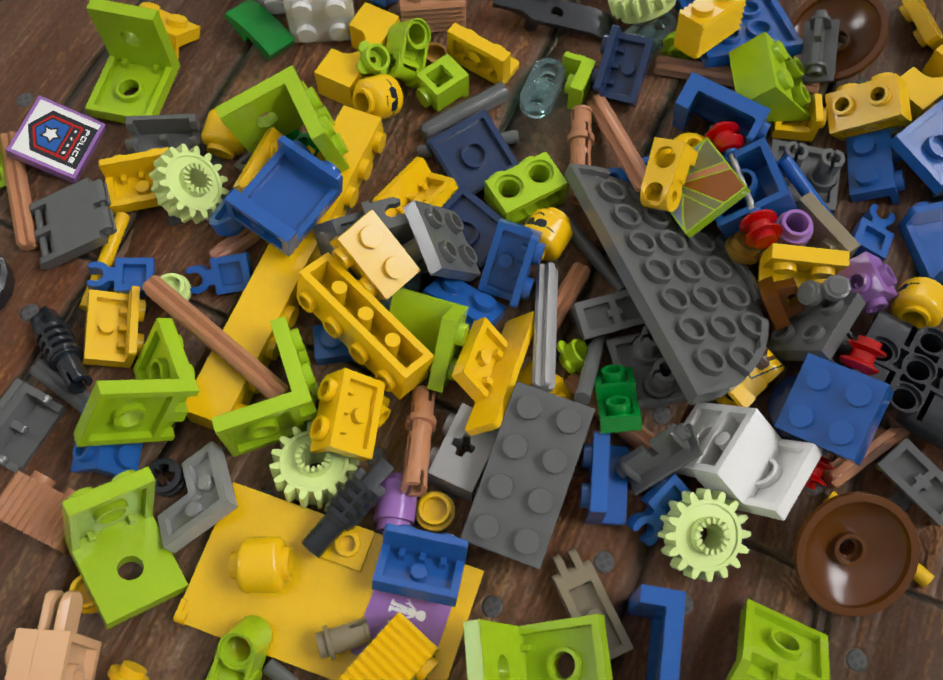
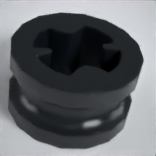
[149,458,186,498]

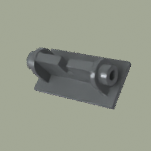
[801,9,840,83]
[615,423,703,495]

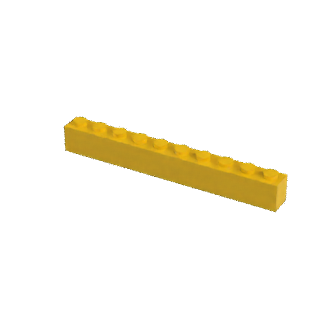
[185,105,387,430]

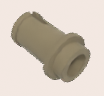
[315,616,372,660]

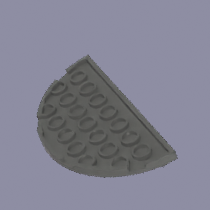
[564,163,769,405]

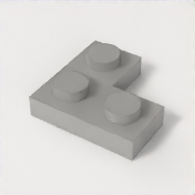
[157,441,238,553]

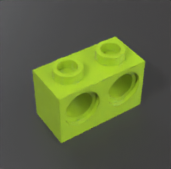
[484,151,568,224]

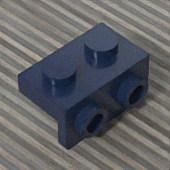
[590,25,655,108]

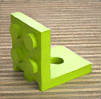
[85,0,181,123]
[215,65,350,172]
[211,316,319,457]
[73,318,199,447]
[62,467,188,630]
[725,599,830,680]
[463,614,613,680]

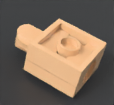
[5,590,102,680]

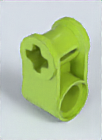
[386,18,431,88]
[206,615,272,680]

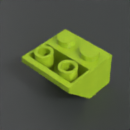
[728,32,811,122]

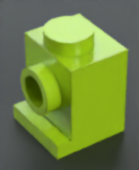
[416,53,469,112]

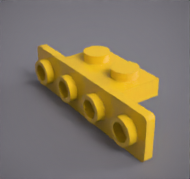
[451,311,535,436]

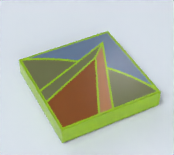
[670,137,751,238]

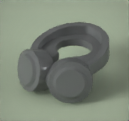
[797,275,851,307]

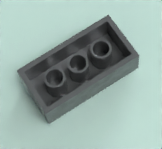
[460,381,595,569]

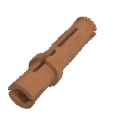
[567,105,594,206]
[400,385,437,497]

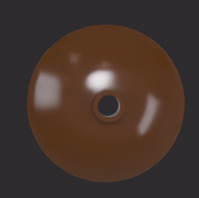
[790,0,889,82]
[793,491,920,617]

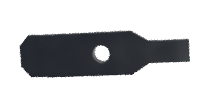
[492,0,618,41]

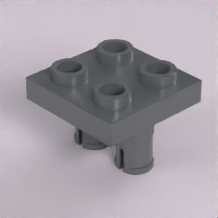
[770,139,845,214]
[402,200,481,281]
[766,292,866,365]
[604,325,687,411]

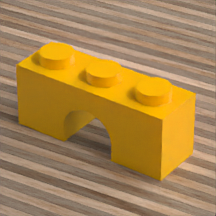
[314,2,400,108]
[901,44,943,128]

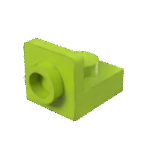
[561,51,596,109]

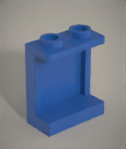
[672,72,771,147]
[225,135,343,257]
[897,201,943,285]
[626,584,686,680]

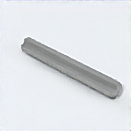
[532,262,558,392]

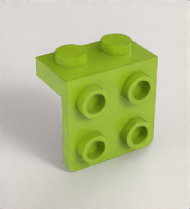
[389,288,469,393]

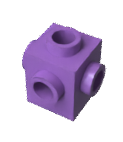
[836,251,898,314]

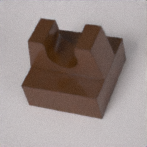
[757,276,806,330]

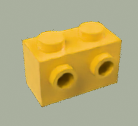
[825,72,912,141]

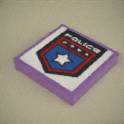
[6,95,106,184]

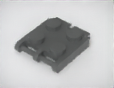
[29,177,117,270]

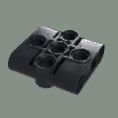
[864,309,943,450]

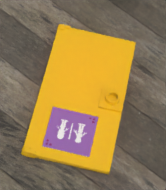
[173,482,484,680]

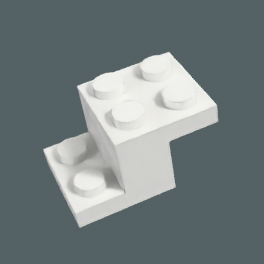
[257,0,355,43]
[674,402,823,521]

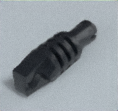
[30,306,93,394]
[301,457,394,558]

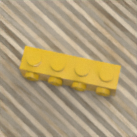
[297,252,434,400]

